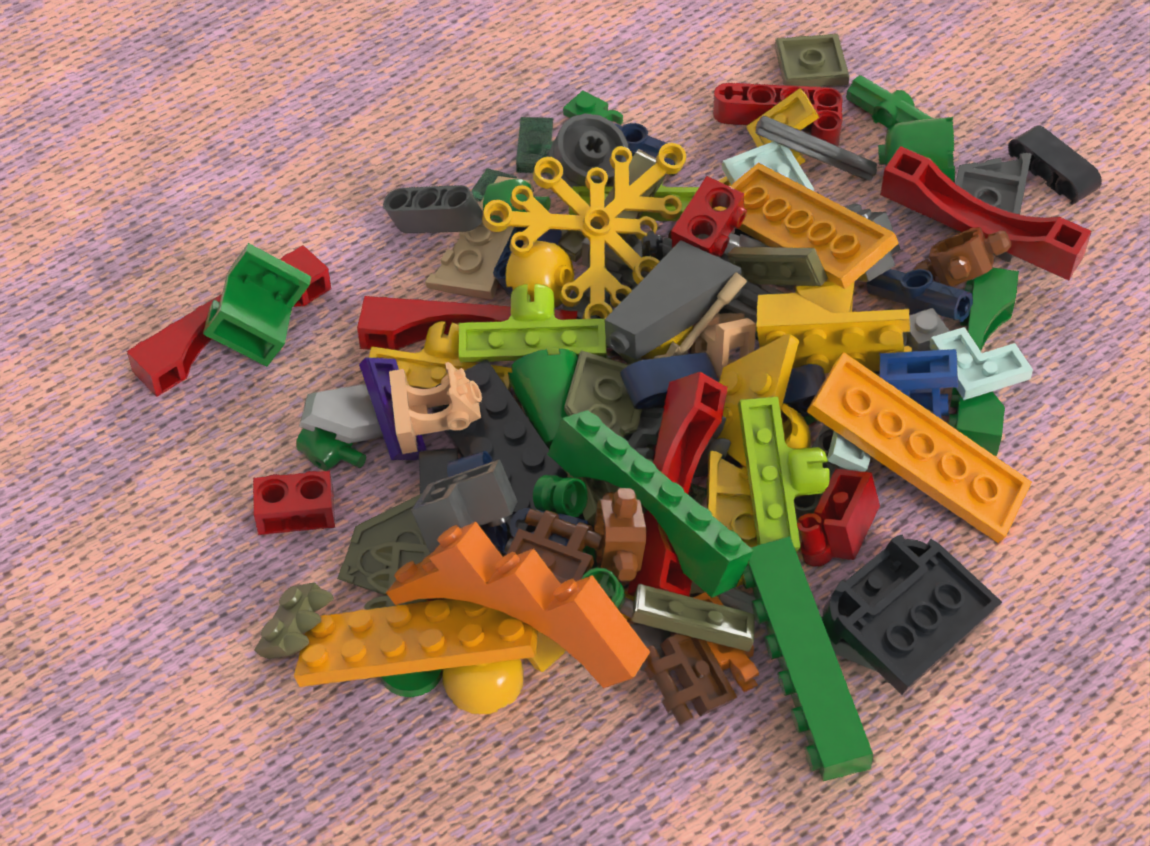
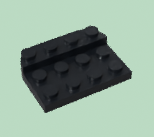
[821,535,1002,695]

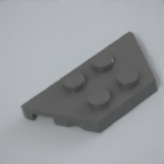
[946,153,1031,262]

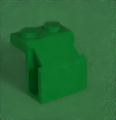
[203,243,311,367]

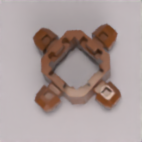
[913,227,1011,287]
[593,488,646,581]

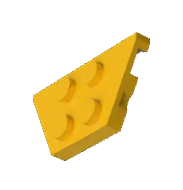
[717,334,799,468]
[707,451,758,587]

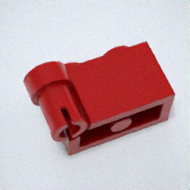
[797,469,880,567]

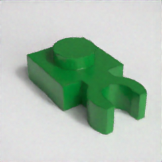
[563,90,623,125]

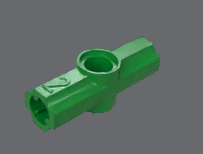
[846,75,933,131]

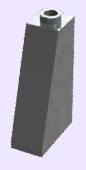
[604,240,741,360]

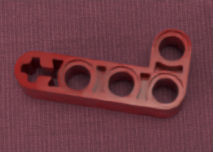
[713,83,842,146]

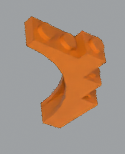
[386,522,650,688]

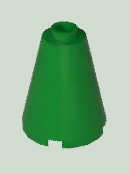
[508,349,579,449]

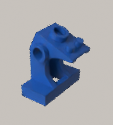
[880,349,958,419]

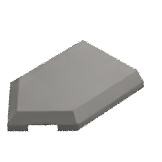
[299,384,383,444]

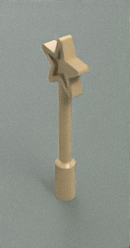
[654,272,747,359]

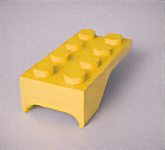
[756,293,912,373]

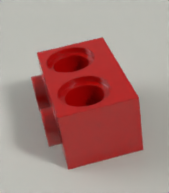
[671,176,747,257]
[253,470,335,535]

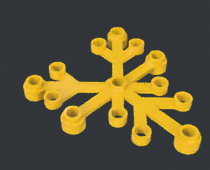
[482,143,686,319]

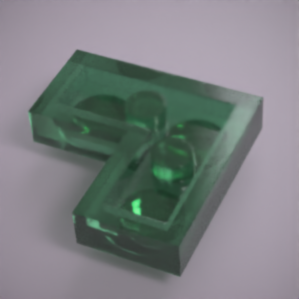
[516,117,554,173]

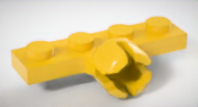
[363,321,512,392]

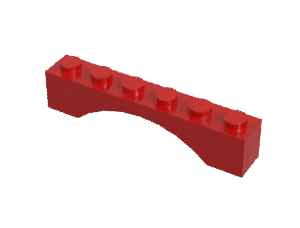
[880,146,1092,281]
[126,245,332,397]
[357,296,578,351]
[627,372,728,597]

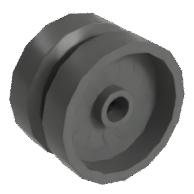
[546,113,628,188]

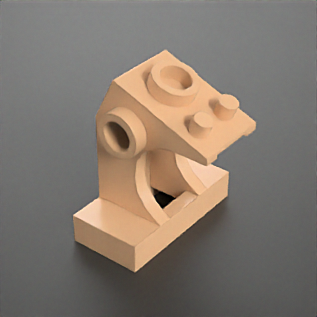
[689,313,756,380]
[389,362,482,454]

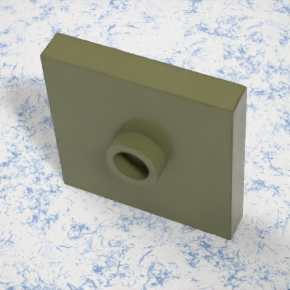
[775,34,850,87]

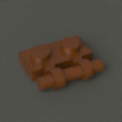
[506,508,604,584]
[644,634,738,726]

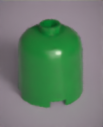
[878,117,955,183]

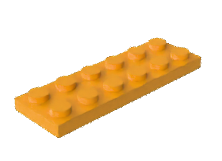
[713,163,899,289]
[806,352,1032,543]
[294,599,538,687]

